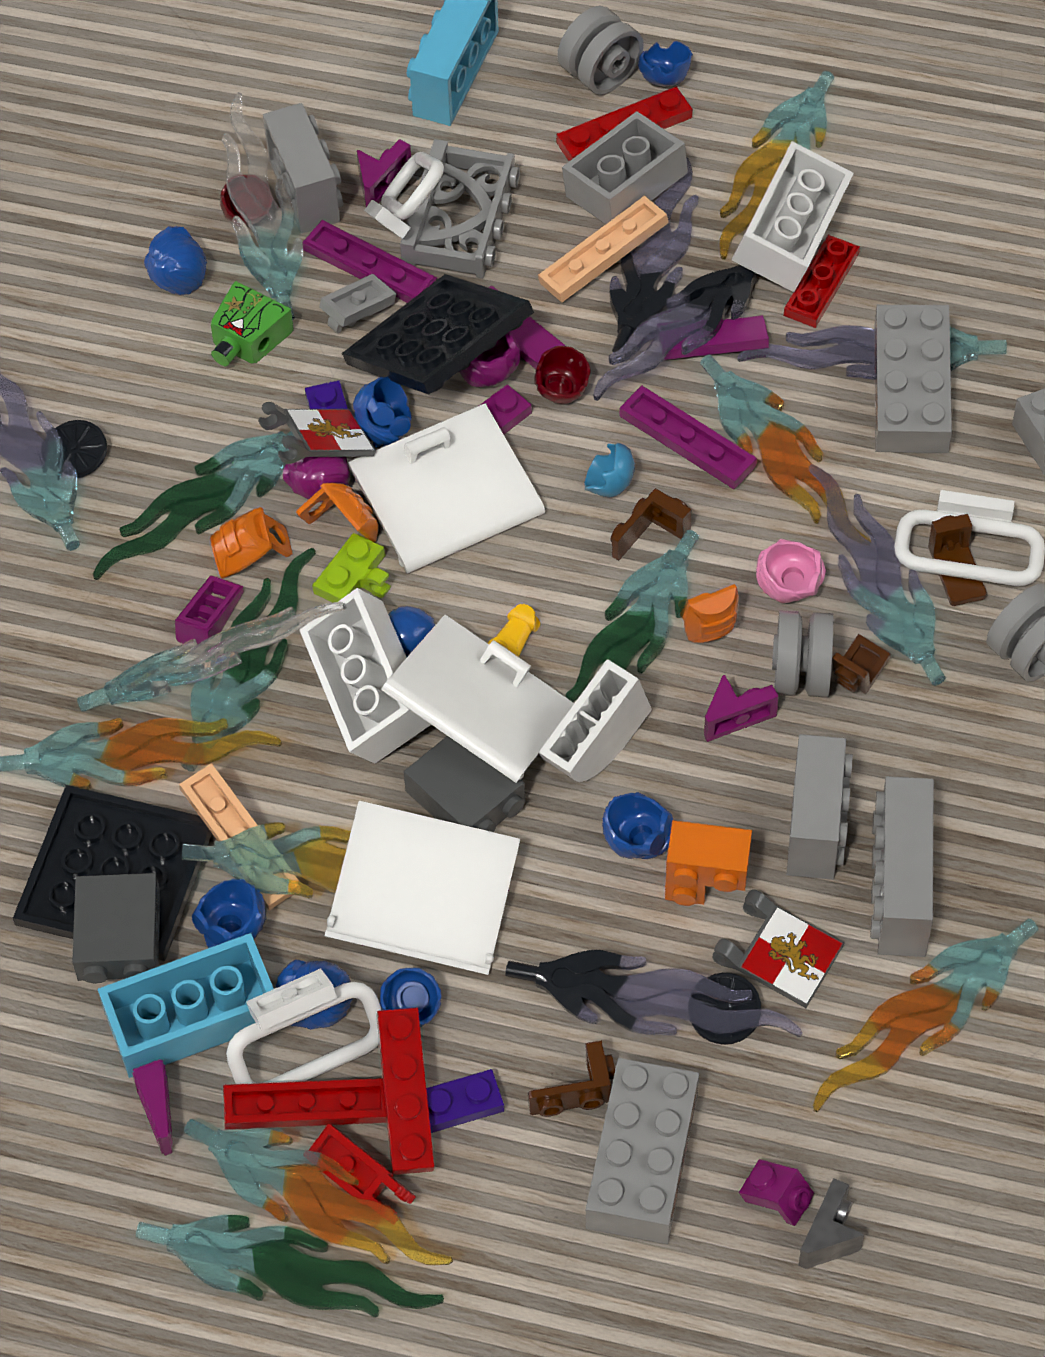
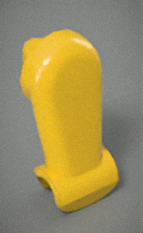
[488,604,541,657]

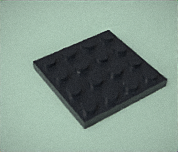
[342,274,534,395]
[13,785,212,961]

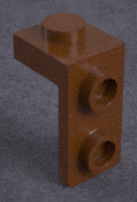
[610,488,692,561]
[928,514,987,606]
[832,634,891,694]
[528,1040,615,1117]

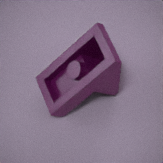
[357,139,411,207]
[704,675,779,742]

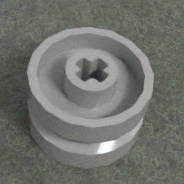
[558,5,643,95]
[986,584,1045,682]
[772,610,833,698]

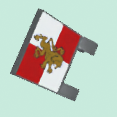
[258,402,375,464]
[712,889,845,1008]

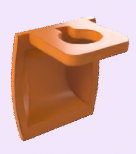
[296,483,378,543]
[210,507,293,579]
[678,584,739,643]

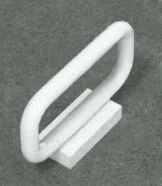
[364,152,444,239]
[894,490,1045,586]
[226,968,382,1084]

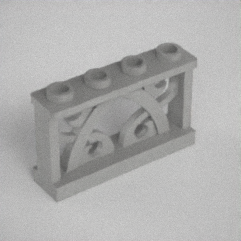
[400,139,520,278]

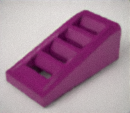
[175,575,244,651]
[132,1059,173,1156]

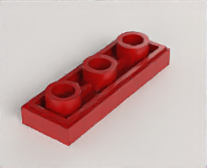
[783,234,860,328]

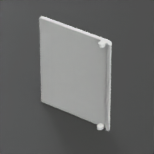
[348,403,545,574]
[381,615,574,783]
[325,801,520,975]

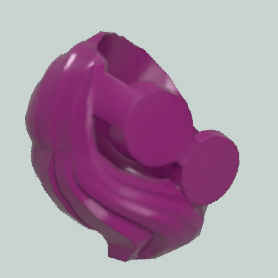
[460,333,521,387]
[283,448,350,502]

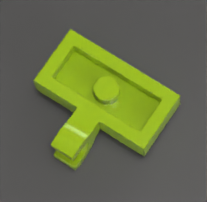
[312,533,391,604]

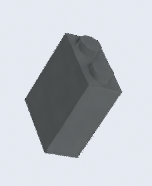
[403,736,525,832]
[72,873,160,984]

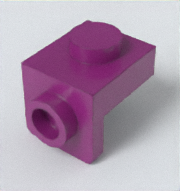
[739,1159,814,1226]

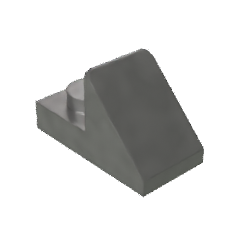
[798,1178,864,1269]

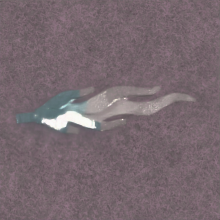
[222,92,303,320]
[77,602,347,712]

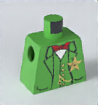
[211,281,294,366]

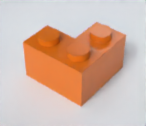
[665,820,752,906]

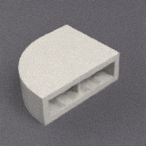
[539,659,652,782]

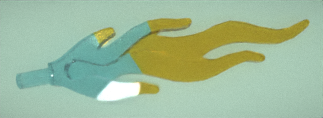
[719,71,834,260]
[182,822,351,899]

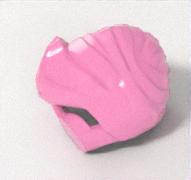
[756,539,826,603]

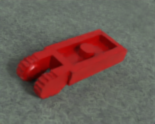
[304,1123,416,1225]

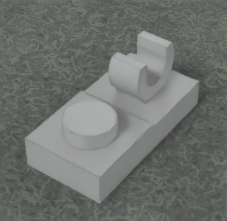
[319,274,396,334]

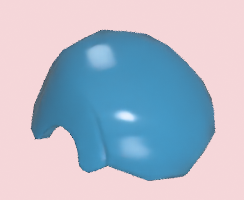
[584,443,635,498]

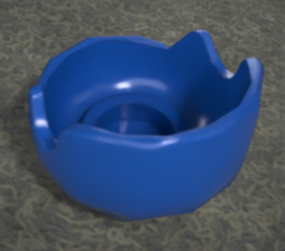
[638,41,693,87]
[388,606,435,657]
[380,968,442,1027]

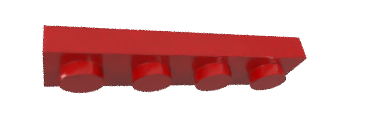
[556,86,693,161]
[376,1008,434,1175]
[223,1078,387,1130]

